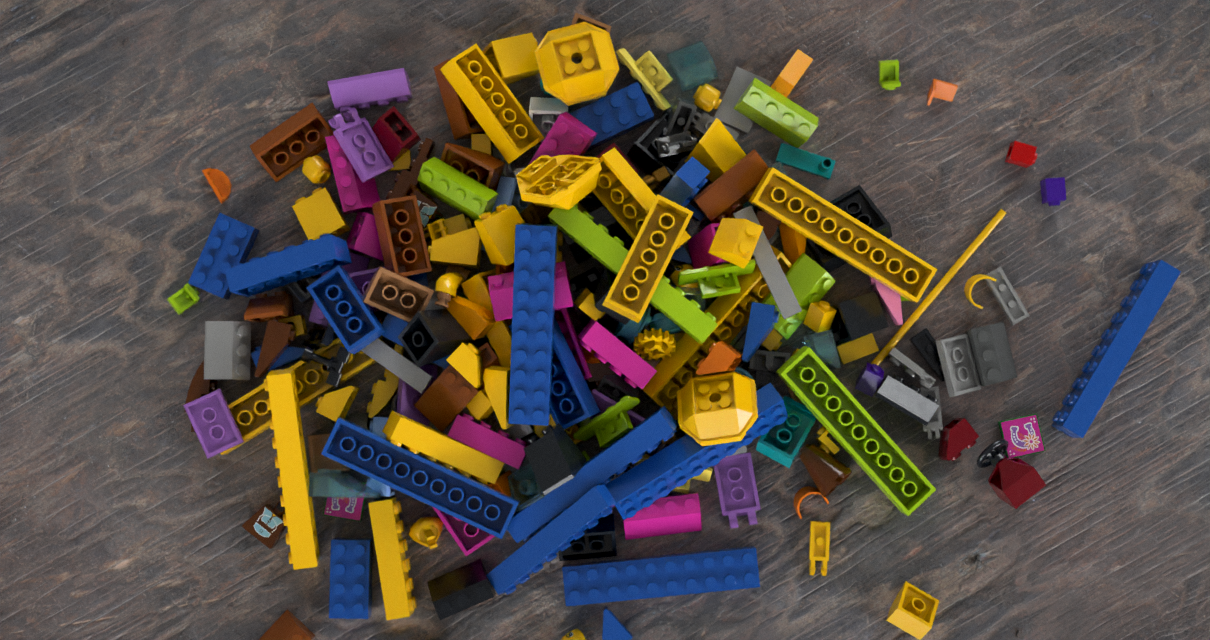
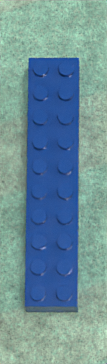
[508,223,558,426]
[1051,260,1181,438]
[605,382,789,520]
[507,405,679,543]
[321,418,520,539]
[562,546,760,606]

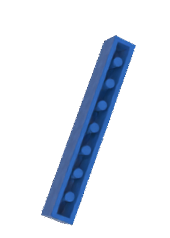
[486,484,617,595]

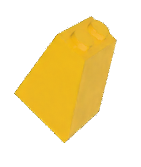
[482,32,540,85]
[685,118,746,182]
[292,187,351,240]
[474,204,525,265]
[428,227,482,269]

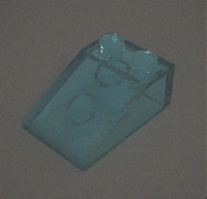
[309,469,381,498]

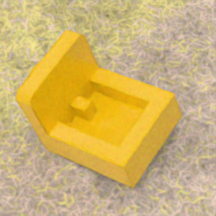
[815,426,840,455]

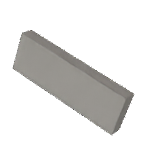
[984,266,1030,326]

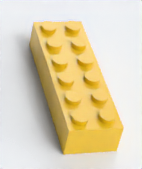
[440,43,544,164]
[592,147,691,252]
[602,194,694,323]
[382,410,504,485]
[368,497,417,620]

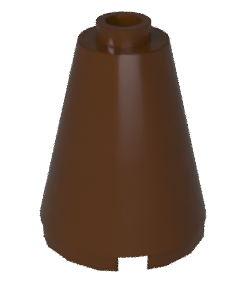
[799,444,852,497]

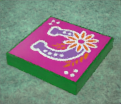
[998,414,1045,458]
[323,477,367,522]

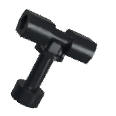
[301,346,352,387]

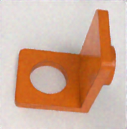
[927,78,958,106]

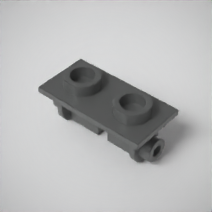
[656,131,697,158]

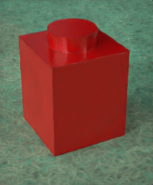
[1005,141,1038,168]

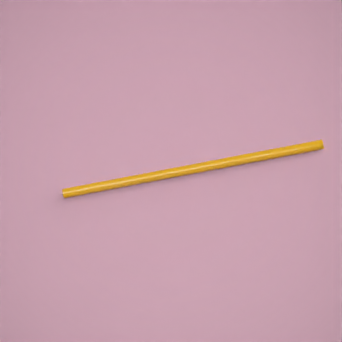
[870,209,1007,366]

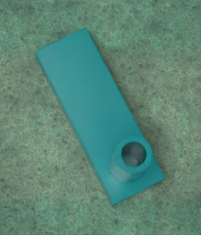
[775,143,836,180]

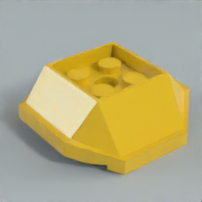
[534,22,619,106]
[516,154,602,210]
[677,371,758,446]

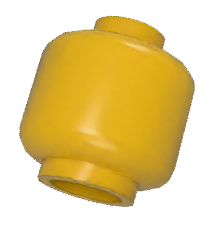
[693,84,722,112]
[302,155,331,184]

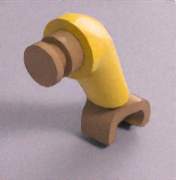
[435,265,471,308]

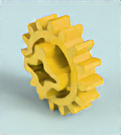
[634,328,676,361]

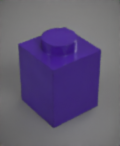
[1040,177,1066,206]
[855,362,884,397]

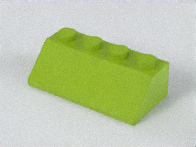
[733,77,819,148]
[417,157,499,220]
[762,253,836,340]

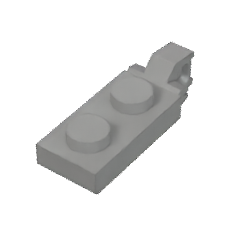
[887,348,936,390]

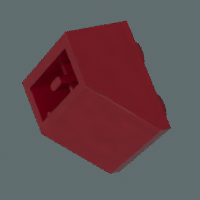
[372,106,421,164]
[938,418,979,461]

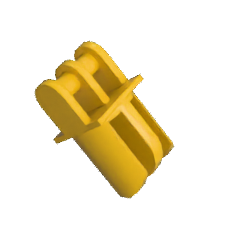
[423,218,449,247]

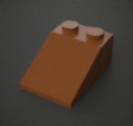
[440,142,505,191]
[244,291,295,323]
[414,364,482,432]

